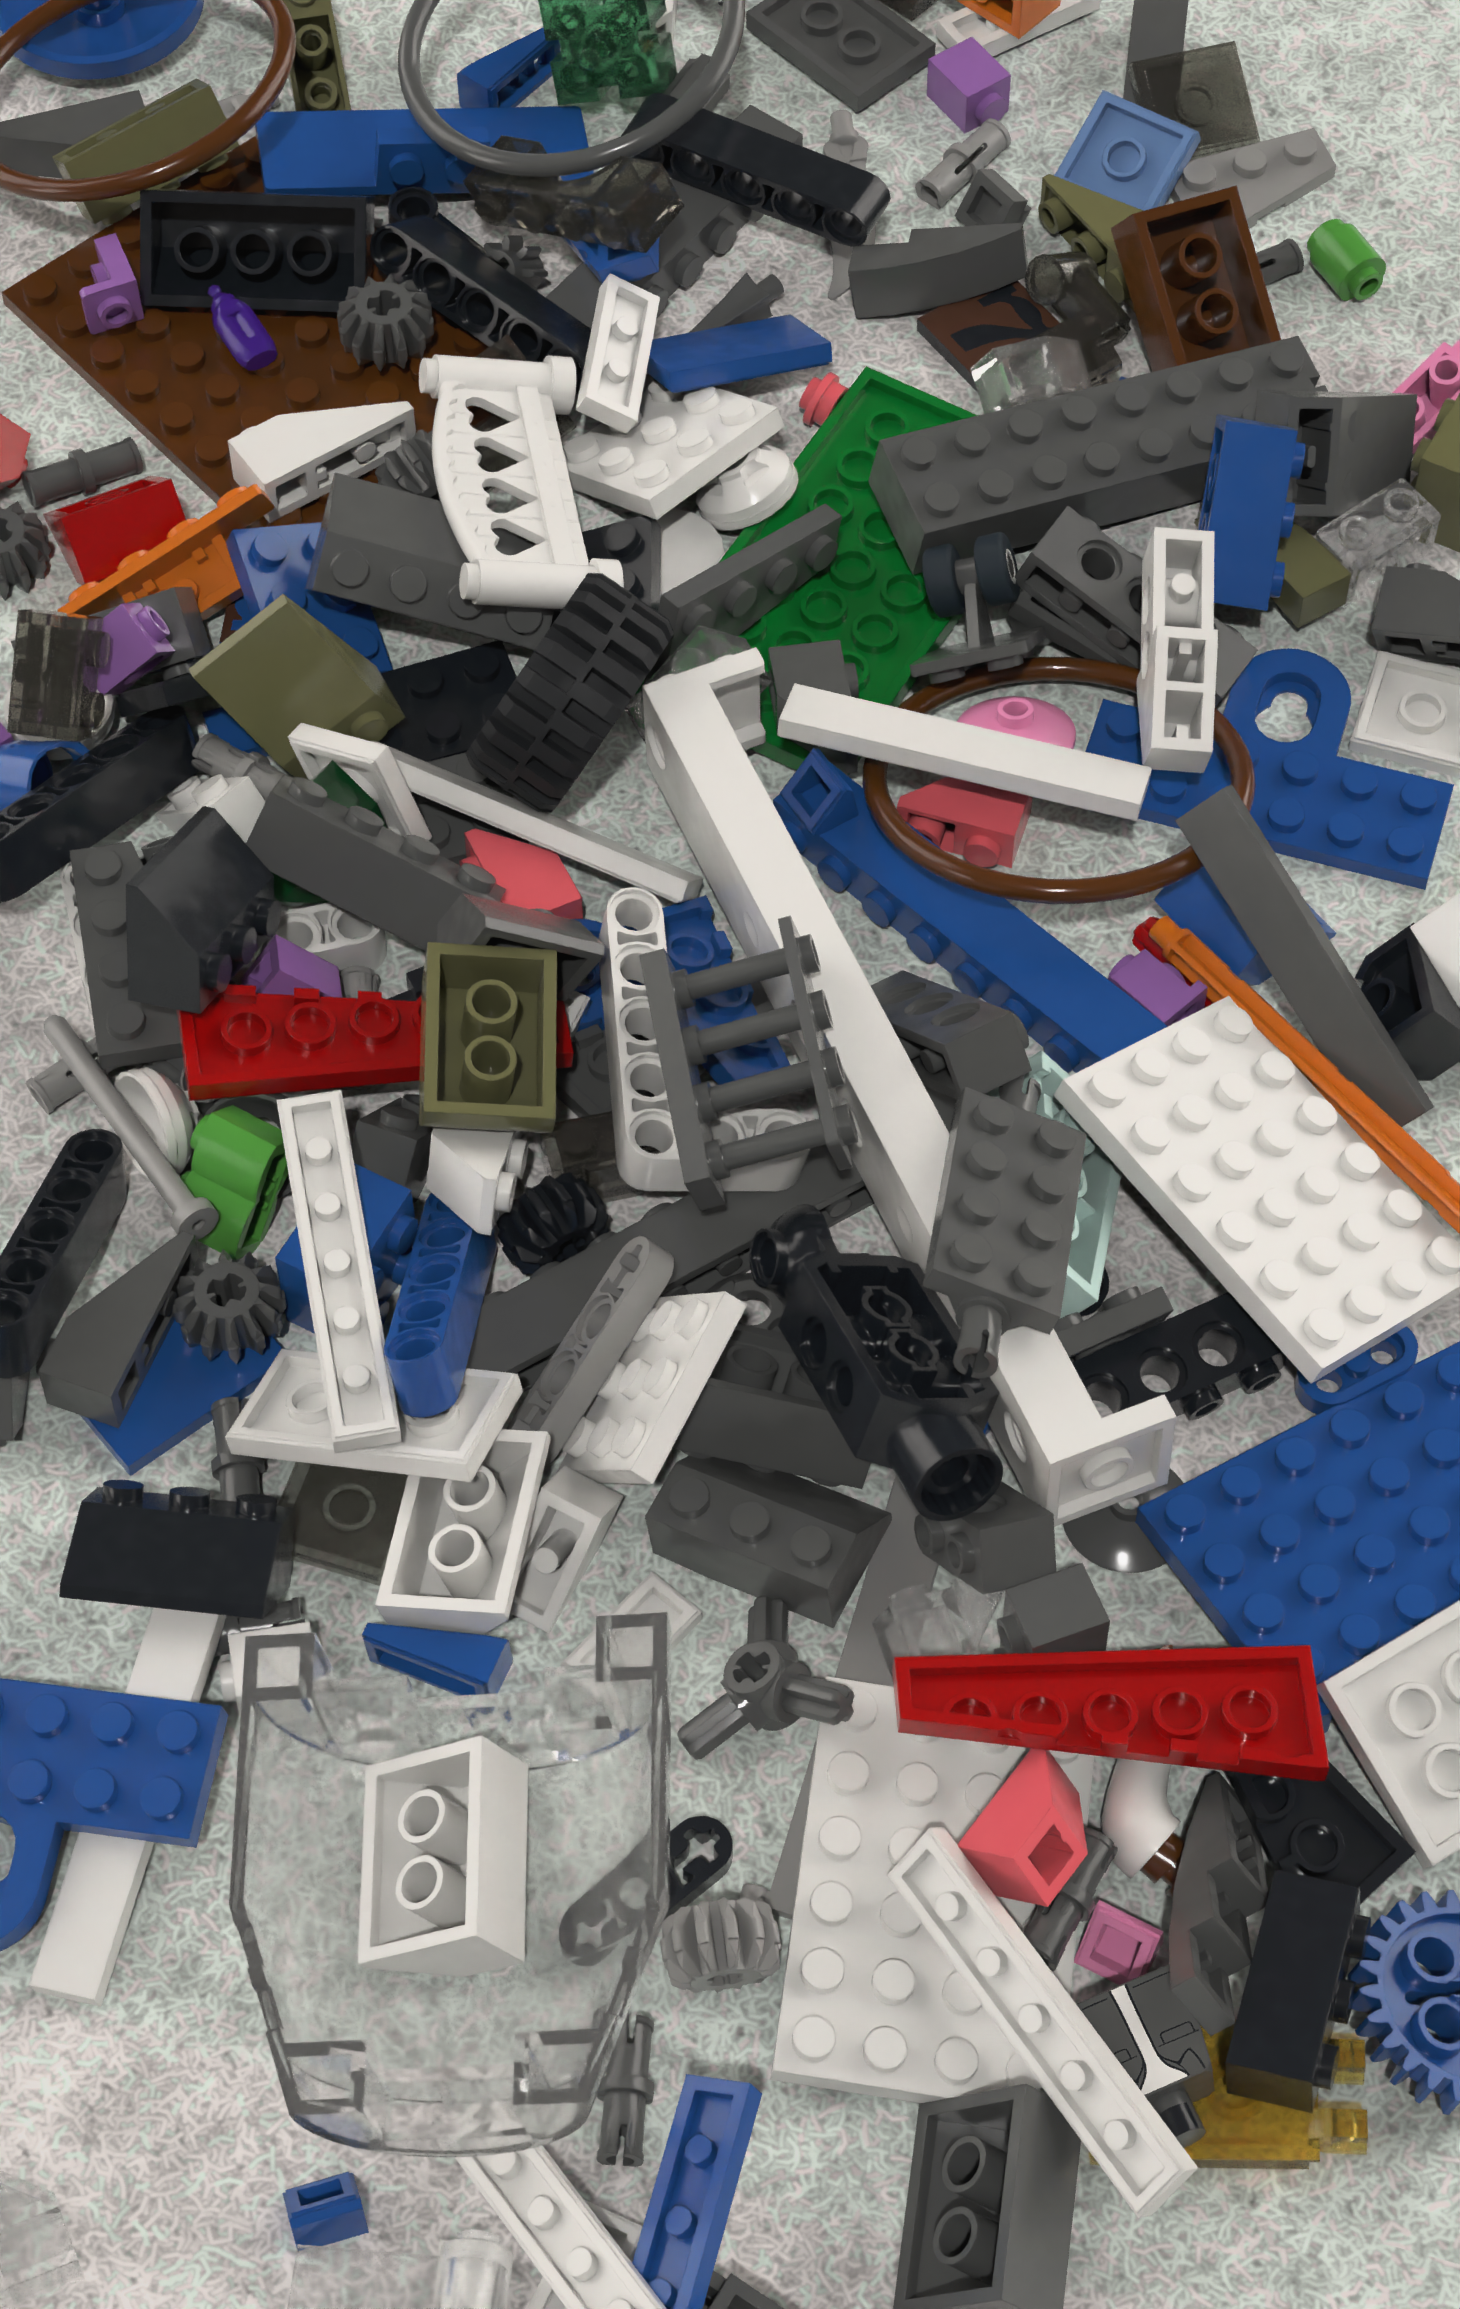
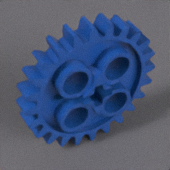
[1347,1890,1460,2115]

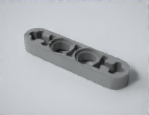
[507,1236,674,1469]

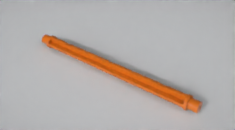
[1149,916,1460,1234]

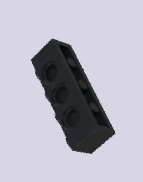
[1072,1292,1287,1420]

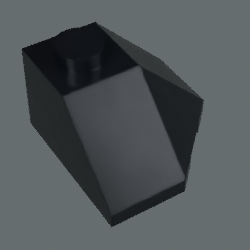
[1355,923,1460,1080]

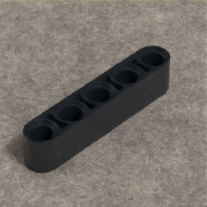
[621,93,891,247]
[370,215,591,395]
[0,705,202,903]
[0,1129,127,1378]

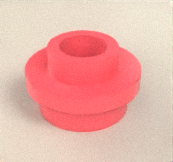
[799,372,848,427]

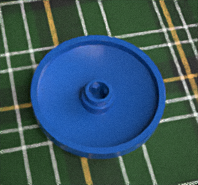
[0,0,204,80]

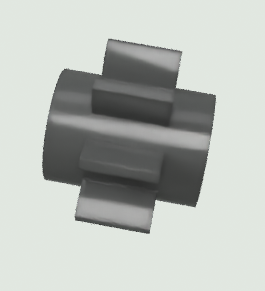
[483,235,548,292]

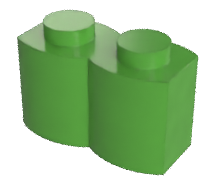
[180,1105,288,1261]

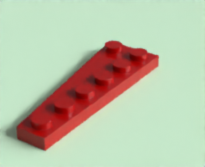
[177,984,574,1101]
[892,1645,1329,1781]

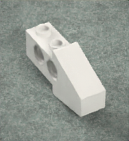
[1137,527,1218,773]

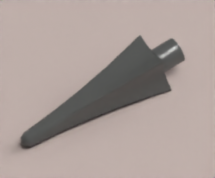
[689,273,784,333]

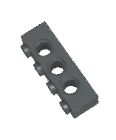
[1014,506,1258,707]
[871,970,1032,1100]

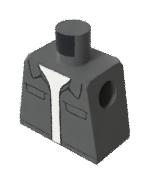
[1076,1964,1215,2148]

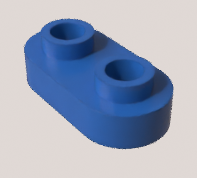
[1295,1326,1418,1415]

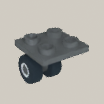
[909,532,1047,684]

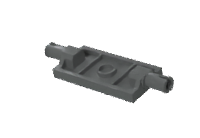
[923,1075,1087,1379]

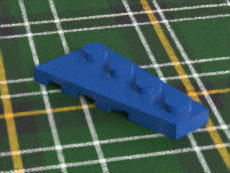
[623,895,790,1085]

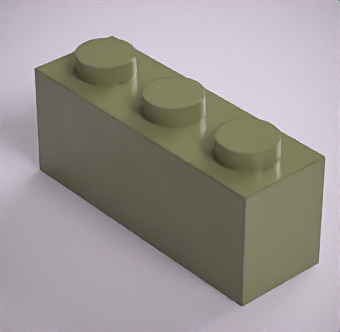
[52,78,239,225]

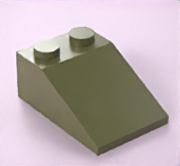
[189,594,405,779]

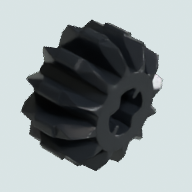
[496,1172,610,1276]

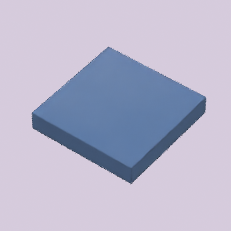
[1054,90,1201,211]

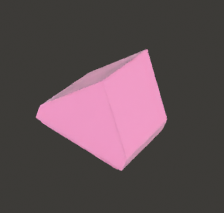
[1074,1900,1164,1985]

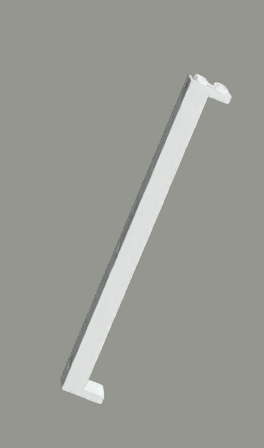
[642,647,1176,1527]

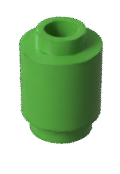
[1307,219,1386,301]

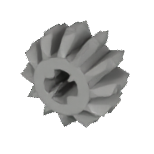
[660,1897,782,1993]

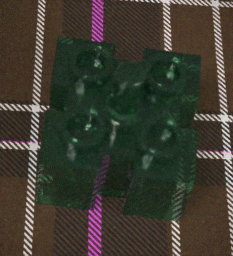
[538,0,678,105]

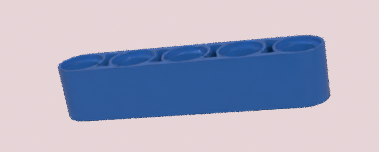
[384,1193,497,1417]

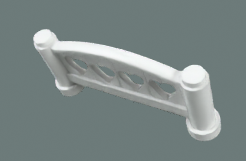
[419,354,624,609]

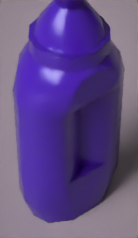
[208,285,277,371]

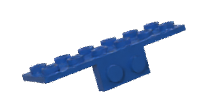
[255,106,595,195]

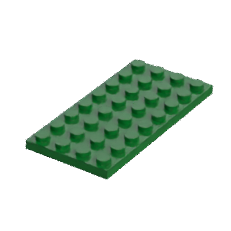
[635,366,978,776]

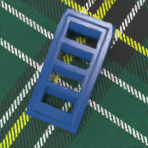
[457,24,561,108]
[362,1623,513,1707]

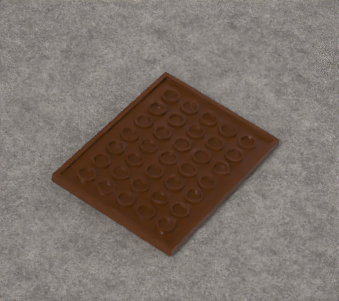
[1,136,507,529]

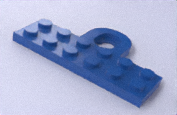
[1085,648,1454,890]
[0,1678,229,1951]

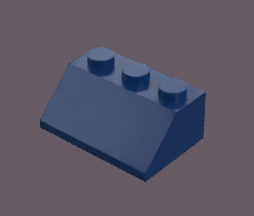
[1198,414,1305,611]

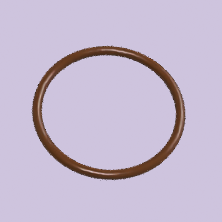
[0,0,296,202]
[863,657,1256,904]

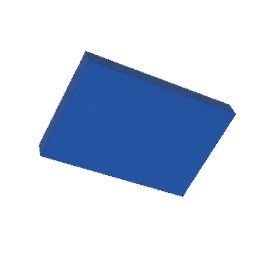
[646,314,832,393]
[80,1320,283,1476]

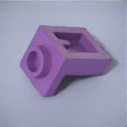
[79,233,144,334]

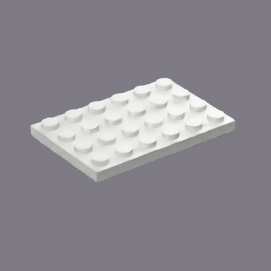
[1053,996,1460,1384]
[770,1676,1094,2104]

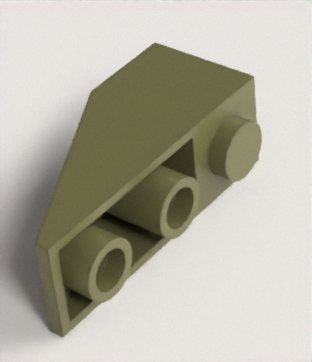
[283,0,351,111]
[1038,174,1143,313]

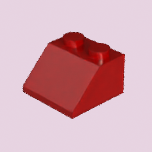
[43,475,186,585]

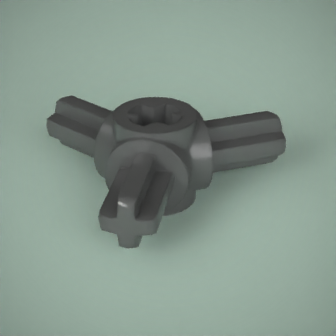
[677,1596,855,1760]

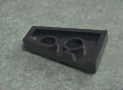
[1225,1762,1416,1905]

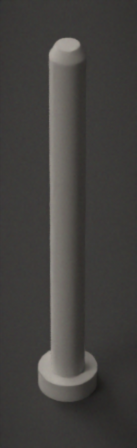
[44,1015,219,1240]

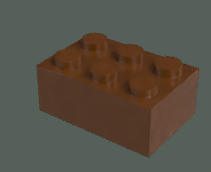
[1111,185,1281,372]

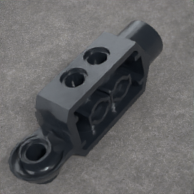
[749,1204,1003,1521]

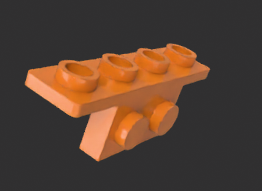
[57,484,275,623]

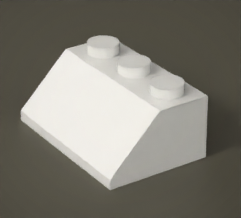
[375,1429,551,1635]
[358,1735,528,1977]

